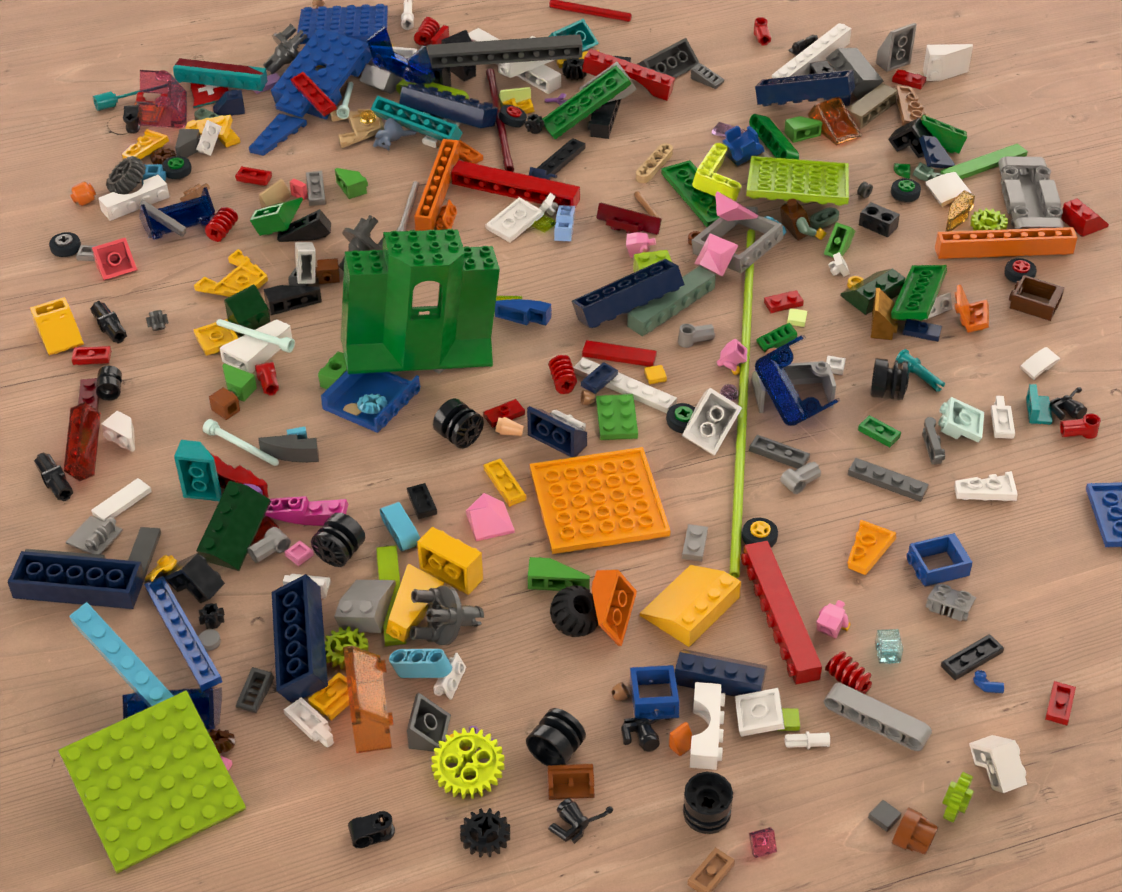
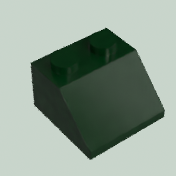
[224,284,270,337]

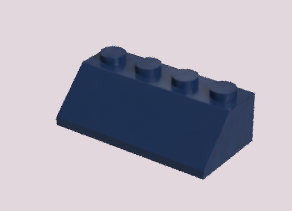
[675,649,767,697]

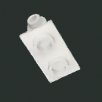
[196,120,222,156]
[924,292,952,320]
[433,653,466,700]

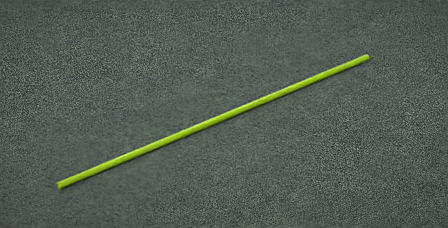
[729,229,755,578]

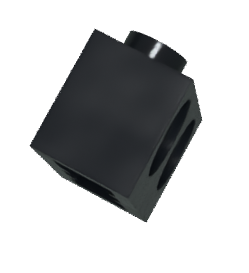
[859,202,900,237]

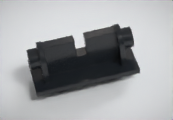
[788,35,818,56]

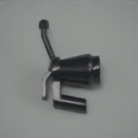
[1049,387,1087,420]
[621,718,670,752]
[548,798,613,844]

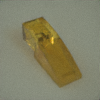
[945,190,975,232]

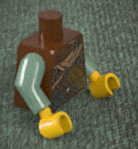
[780,199,827,241]

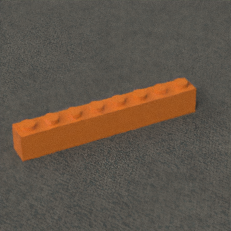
[414,139,460,231]
[935,227,1078,259]

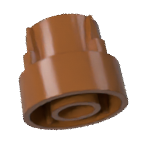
[892,807,938,855]

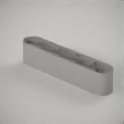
[824,683,932,751]

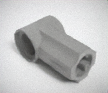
[678,324,715,348]
[780,462,821,494]
[247,527,291,563]

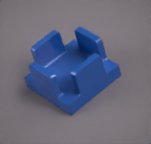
[722,126,765,166]

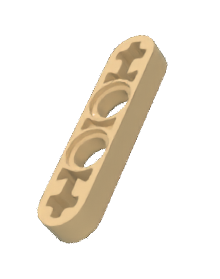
[636,143,673,183]

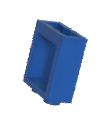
[906,533,973,587]
[630,665,679,720]

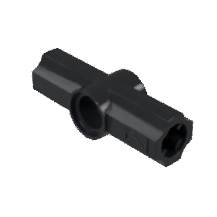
[90,301,127,343]
[34,452,73,501]

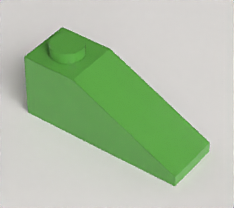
[528,557,590,591]

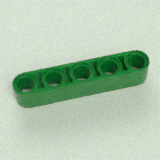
[749,114,799,160]

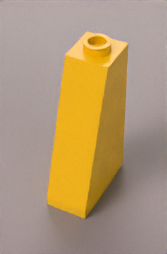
[386,564,444,642]

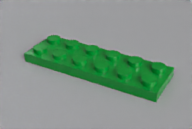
[542,65,631,140]
[661,160,720,227]
[891,265,947,320]

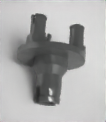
[263,24,307,74]
[339,215,383,271]
[409,586,484,645]

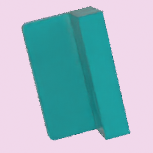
[1026,384,1053,425]

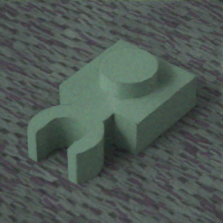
[913,162,942,181]

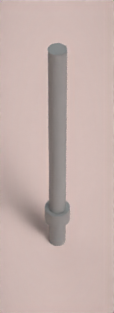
[396,181,419,231]

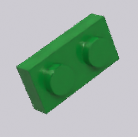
[858,415,901,448]

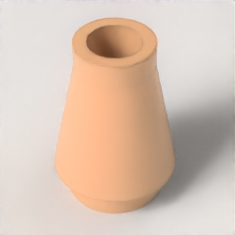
[495,417,524,436]

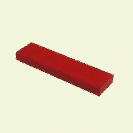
[290,72,337,117]
[582,340,657,367]

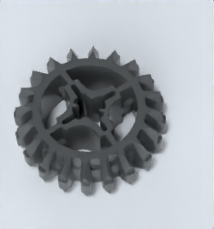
[106,156,146,194]

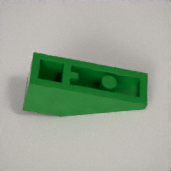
[921,114,967,154]

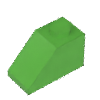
[784,116,822,143]
[335,168,368,199]
[824,222,856,258]
[222,363,257,401]

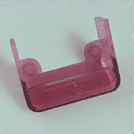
[139,70,187,128]

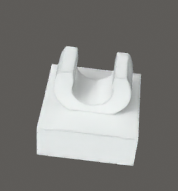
[539,193,559,216]
[828,252,850,277]

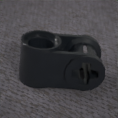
[123,105,143,134]
[348,811,395,849]

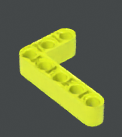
[692,143,742,201]

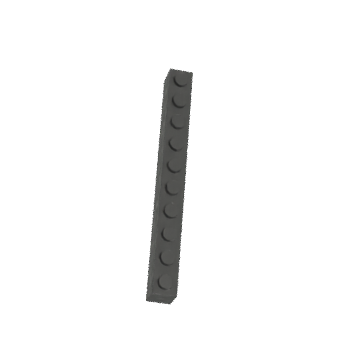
[427,34,582,68]

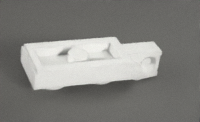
[991,396,1015,439]
[284,697,334,748]

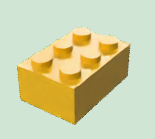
[417,527,483,595]

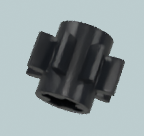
[524,114,545,134]
[198,603,225,629]

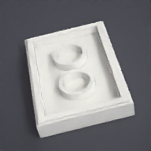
[485,197,544,243]

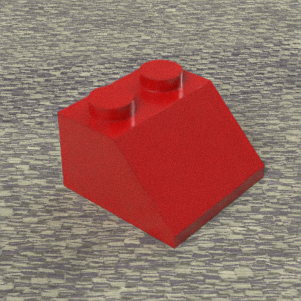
[1061,198,1109,237]

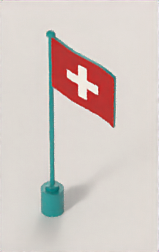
[93,81,229,111]

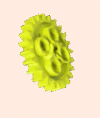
[431,728,505,799]

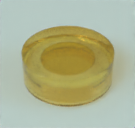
[360,110,376,124]

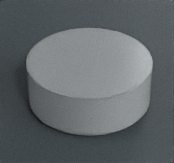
[199,629,221,651]

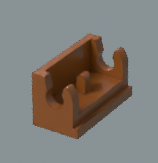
[548,764,595,800]

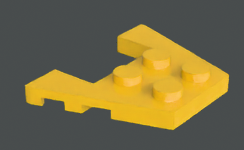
[194,249,268,297]

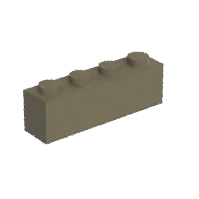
[844,83,897,130]

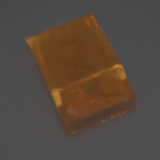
[807,97,862,145]

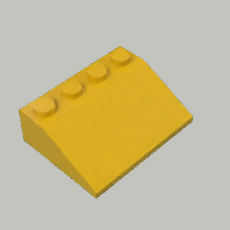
[639,565,741,647]

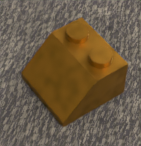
[870,288,898,340]

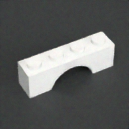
[98,175,170,221]
[690,682,725,770]

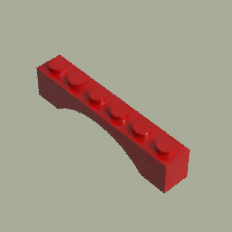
[582,49,675,101]

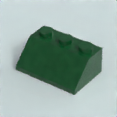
[840,268,905,315]

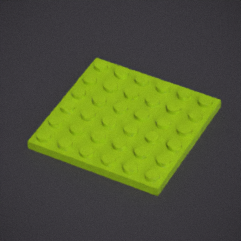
[746,156,849,206]
[58,690,246,874]

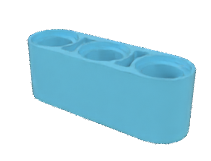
[380,502,420,552]
[389,649,453,678]

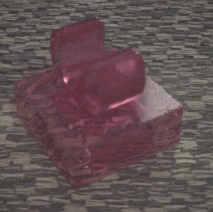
[749,827,777,858]

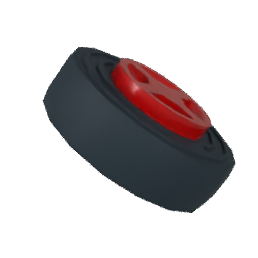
[499,105,527,127]
[1004,258,1037,283]

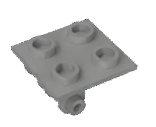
[66,516,123,555]
[926,584,976,622]

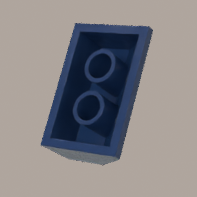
[527,406,587,457]

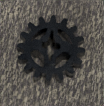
[460,808,510,858]

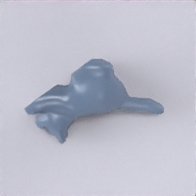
[373,118,416,151]

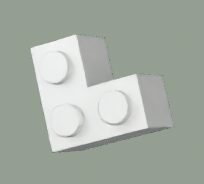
[969,735,1027,793]

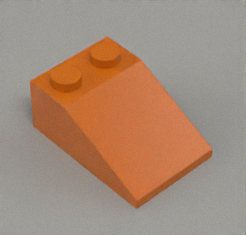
[591,569,637,646]

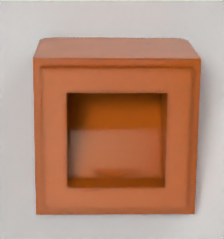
[669,722,693,756]

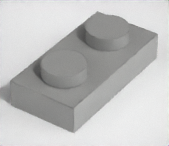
[682,524,708,562]

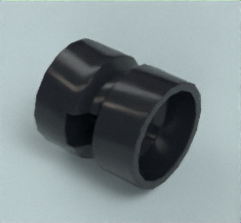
[96,366,122,401]

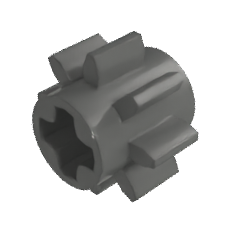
[146,310,169,331]

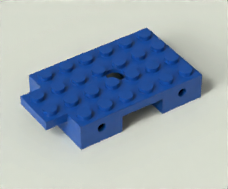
[271,28,373,120]

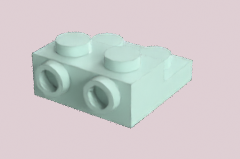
[938,397,984,442]

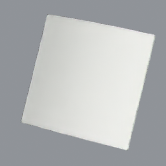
[925,172,972,207]

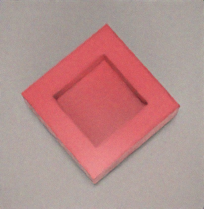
[290,179,308,200]

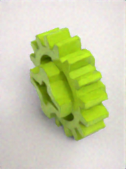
[970,208,1008,231]
[325,626,369,669]
[942,772,974,823]

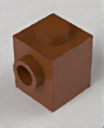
[315,258,340,284]
[209,387,240,420]

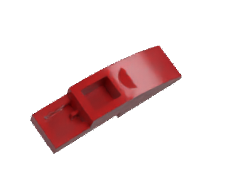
[210,453,269,498]

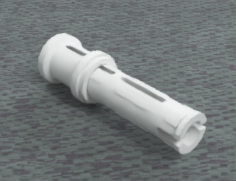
[401,0,414,30]

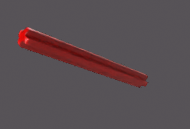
[549,0,632,22]

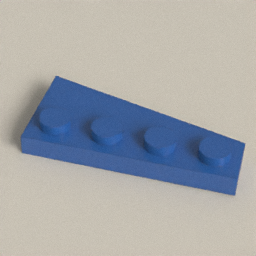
[249,113,307,156]

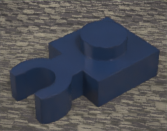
[529,167,557,180]

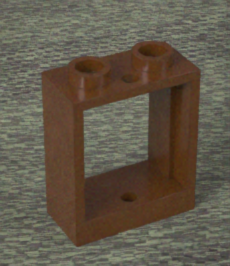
[1009,275,1065,321]

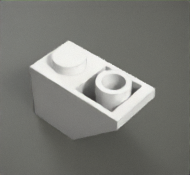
[101,411,135,452]

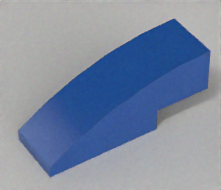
[495,299,552,326]

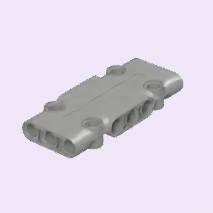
[998,157,1064,229]

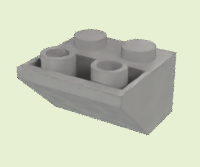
[360,63,402,94]

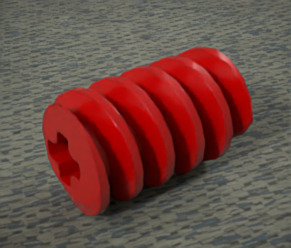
[414,17,440,46]
[205,207,239,242]
[548,355,577,394]
[825,651,872,694]

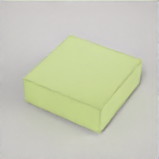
[787,309,807,327]

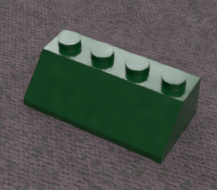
[196,481,271,571]

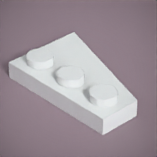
[954,471,1018,501]

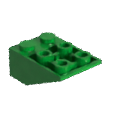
[250,197,303,236]

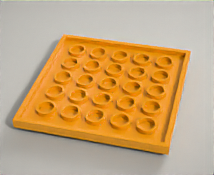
[530,447,671,554]

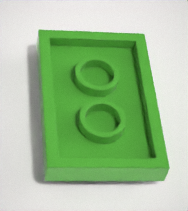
[596,394,638,440]

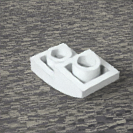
[1020,347,1060,380]

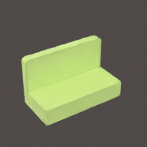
[498,87,531,107]

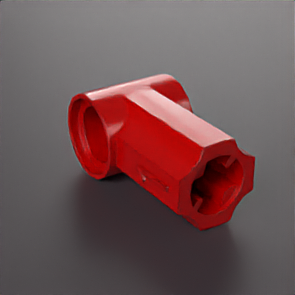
[754,17,771,46]
[255,362,279,396]
[1060,413,1101,439]

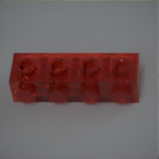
[64,402,101,482]

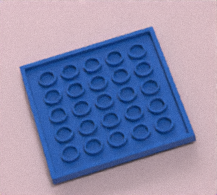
[297,4,388,44]

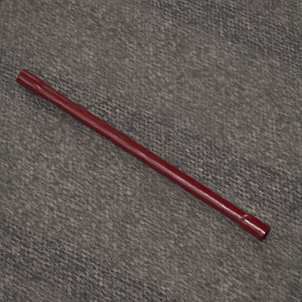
[486,68,514,172]

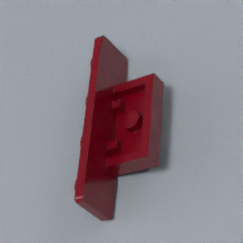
[596,202,662,235]

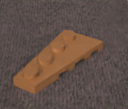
[895,85,930,125]

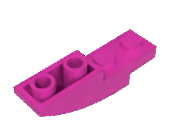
[265,496,349,526]

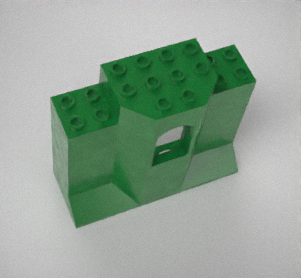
[341,229,500,374]

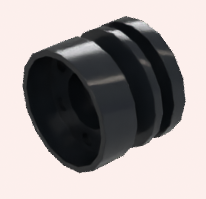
[871,358,909,400]
[433,398,484,449]
[311,512,366,567]
[526,708,586,766]
[683,771,733,834]

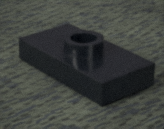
[407,483,437,519]

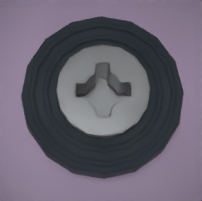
[49,232,81,257]

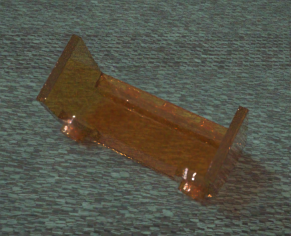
[343,646,394,753]

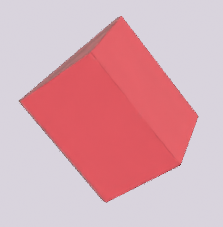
[92,237,137,280]

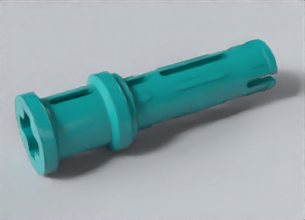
[896,349,945,392]

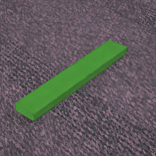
[940,143,1028,179]

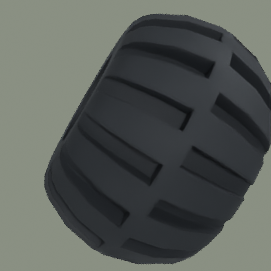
[550,586,598,637]

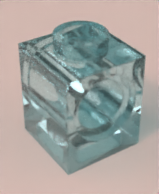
[875,629,903,664]

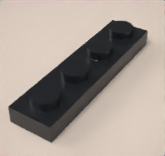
[537,138,586,175]

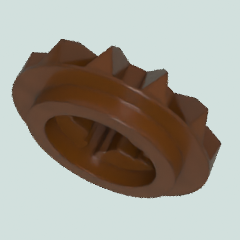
[150,148,176,164]
[208,729,236,754]

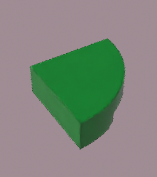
[894,163,910,179]

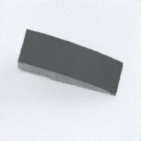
[258,434,319,463]

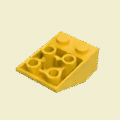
[30,297,84,355]

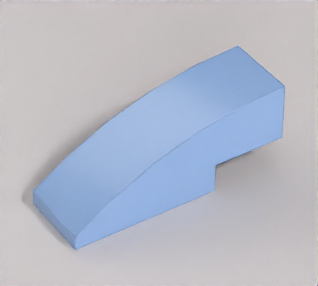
[554,205,575,241]

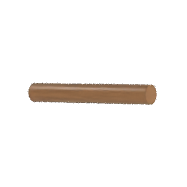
[634,191,660,218]

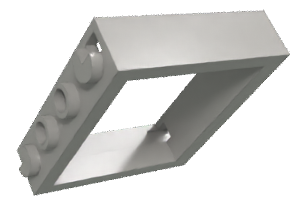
[692,216,783,273]

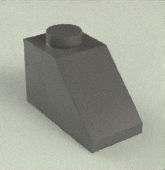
[175,129,201,158]

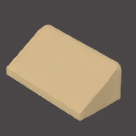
[259,179,291,208]

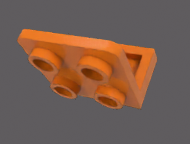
[954,285,989,333]

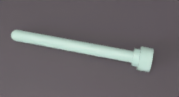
[336,82,354,119]
[216,319,295,353]
[203,419,279,466]

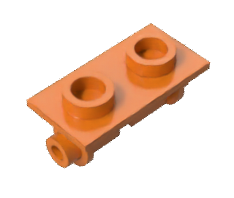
[435,199,457,230]

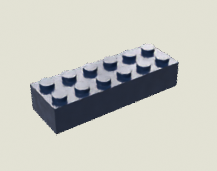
[755,70,855,107]
[399,83,498,128]
[572,258,685,328]
[7,551,145,609]
[272,574,328,703]

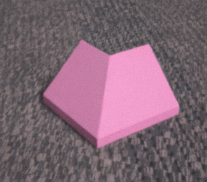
[716,191,759,221]
[694,234,738,276]
[466,493,515,541]

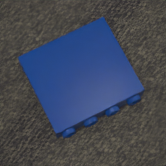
[321,371,421,433]

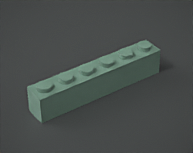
[627,265,716,337]

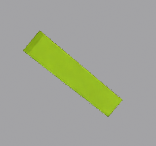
[376,545,406,646]

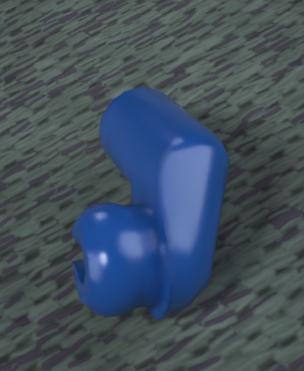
[973,670,1004,693]

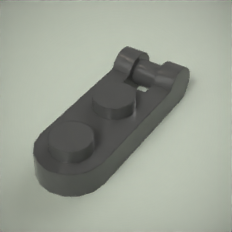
[922,417,945,465]

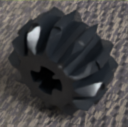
[562,58,587,80]

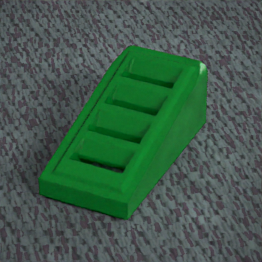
[756,323,797,353]

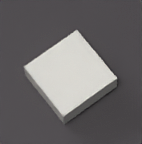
[826,356,846,375]

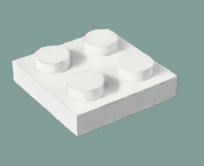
[735,688,785,737]

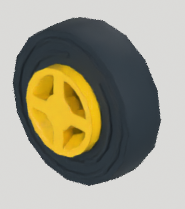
[742,517,778,547]

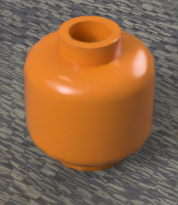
[70,181,96,206]

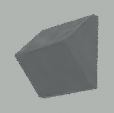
[407,693,451,752]

